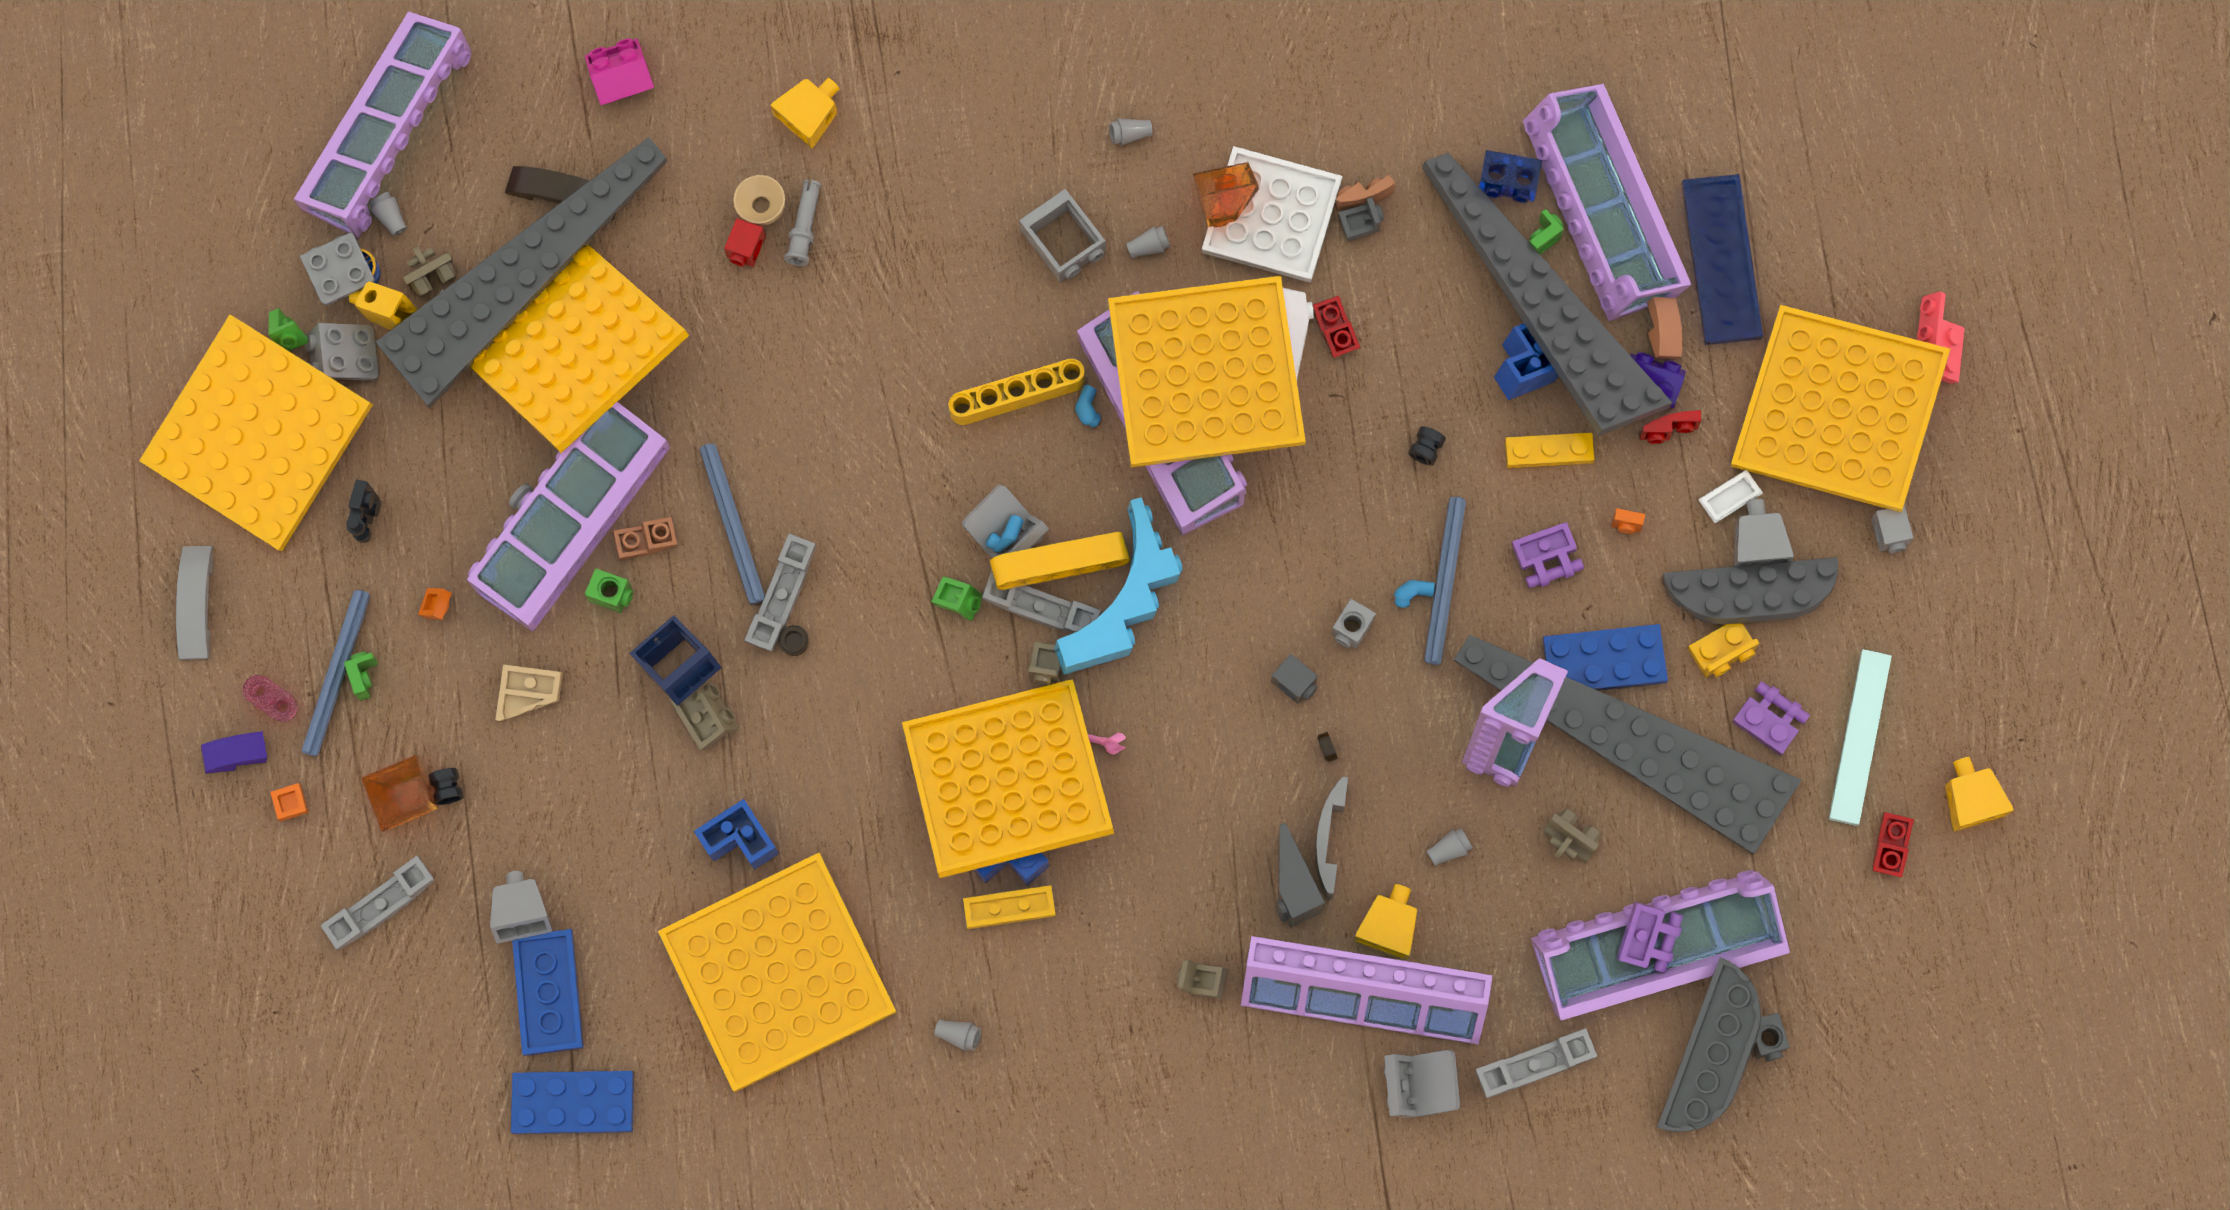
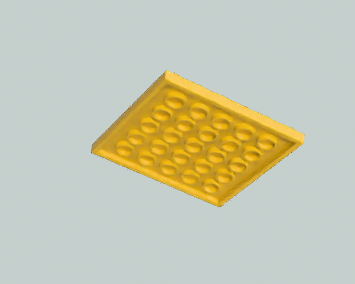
[469,245,689,453]
[1108,276,1306,467]
[1731,305,1950,513]
[139,315,373,551]
[902,679,1114,878]
[658,853,897,1093]

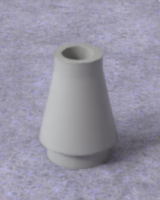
[1109,118,1152,146]
[369,192,407,236]
[1126,226,1170,259]
[1427,828,1473,866]
[934,1019,981,1052]

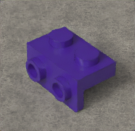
[1630,352,1686,408]

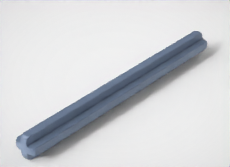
[700,443,765,604]
[1424,497,1466,665]
[302,590,370,756]

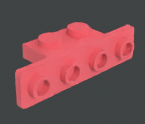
[1917,291,1965,384]

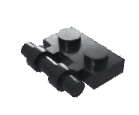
[346,479,381,543]

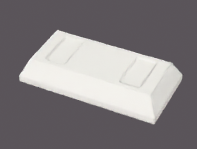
[1698,470,1763,523]

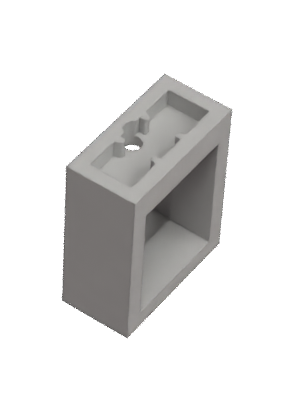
[1019,189,1106,282]

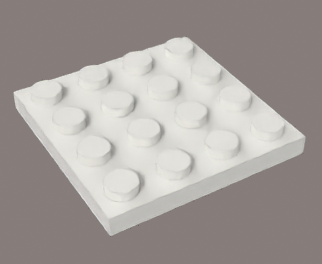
[1202,146,1342,283]

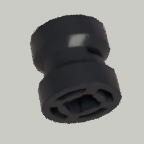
[1408,426,1446,466]
[428,768,464,805]

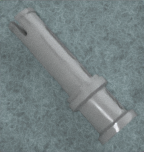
[784,180,821,266]

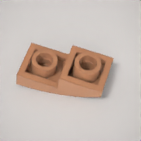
[1335,174,1395,212]
[1647,297,1682,360]
[612,517,677,561]

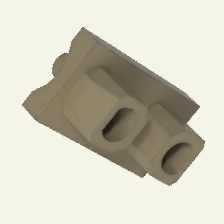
[403,246,456,297]
[1543,809,1601,863]

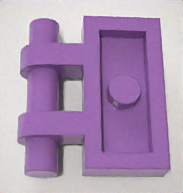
[1511,522,1584,588]
[1732,681,1810,756]
[1617,901,1683,973]

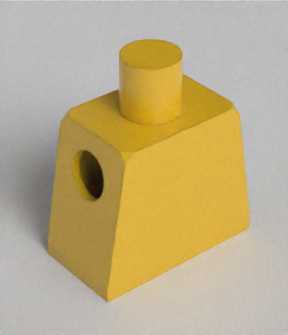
[770,78,840,149]
[349,281,418,330]
[1945,757,2014,832]
[1354,884,1417,960]

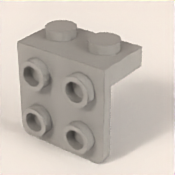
[300,232,375,305]
[305,323,379,381]
[962,484,1049,559]
[1384,1050,1460,1118]

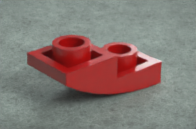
[1312,295,1360,358]
[1640,410,1701,444]
[1872,812,1914,878]

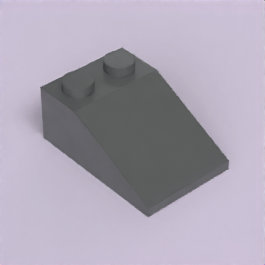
[1275,823,1325,928]

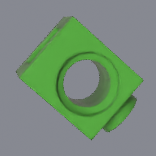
[585,568,633,613]

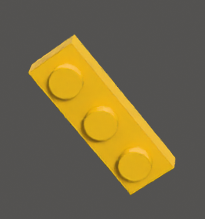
[1505,433,1595,468]
[963,885,1056,929]

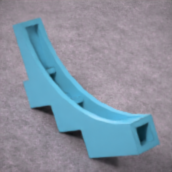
[1054,497,1182,675]

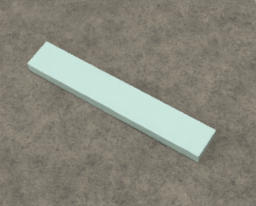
[1828,649,1892,826]

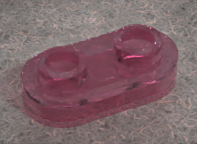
[243,675,298,722]

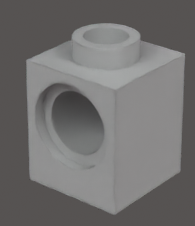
[1871,505,1913,553]
[1332,599,1376,649]

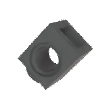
[1271,654,1318,704]
[1753,1013,1790,1062]

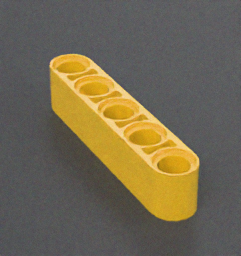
[948,359,1085,425]
[989,532,1131,590]

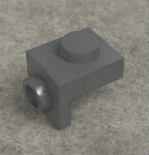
[1338,197,1384,242]

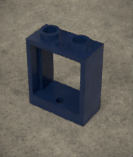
[629,615,722,706]

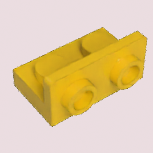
[1687,623,1759,678]

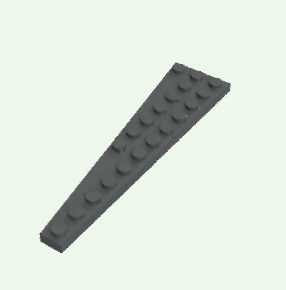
[376,137,667,409]
[1422,153,1672,436]
[1453,635,1801,855]

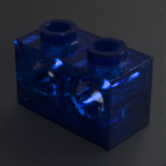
[1479,150,1542,203]

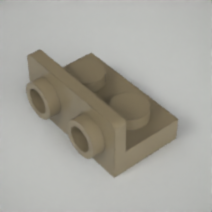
[671,681,739,750]

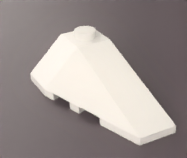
[1283,288,1314,380]

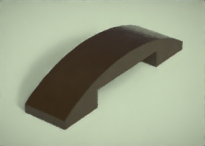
[505,166,616,220]

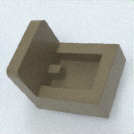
[1028,641,1060,685]
[1177,959,1228,999]

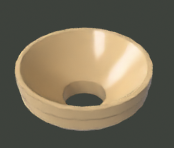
[733,175,786,226]

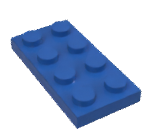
[1542,624,1668,691]
[512,929,584,1056]
[511,1071,634,1134]

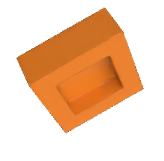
[1611,508,1645,534]
[418,588,452,620]
[270,783,309,822]

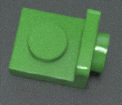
[1529,209,1564,255]
[268,308,308,351]
[931,576,982,621]
[344,652,378,701]

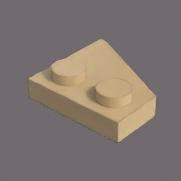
[495,664,563,721]

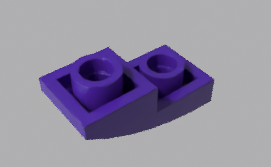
[201,731,267,774]

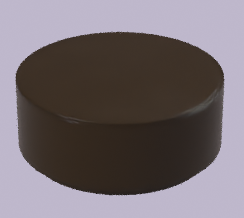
[779,625,809,656]
[1317,731,1338,762]

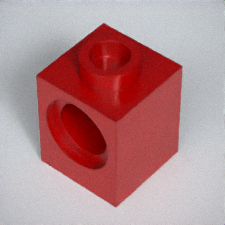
[724,218,766,267]

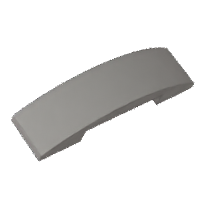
[744,534,816,652]
[176,546,213,660]
[982,570,1101,634]
[1315,777,1348,899]
[320,855,435,950]
[1475,1028,1597,1098]

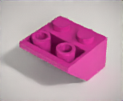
[585,38,654,105]

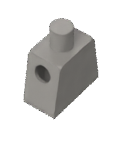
[1733,499,1794,566]
[490,871,553,943]

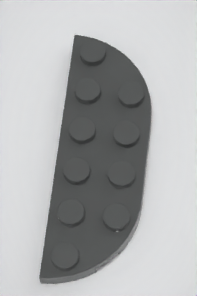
[1662,557,1838,624]
[1657,957,1761,1132]

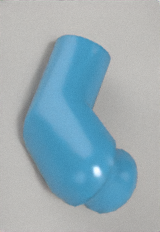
[1075,385,1101,428]
[986,515,1024,552]
[1394,580,1435,608]

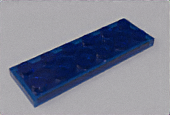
[1681,174,1763,345]

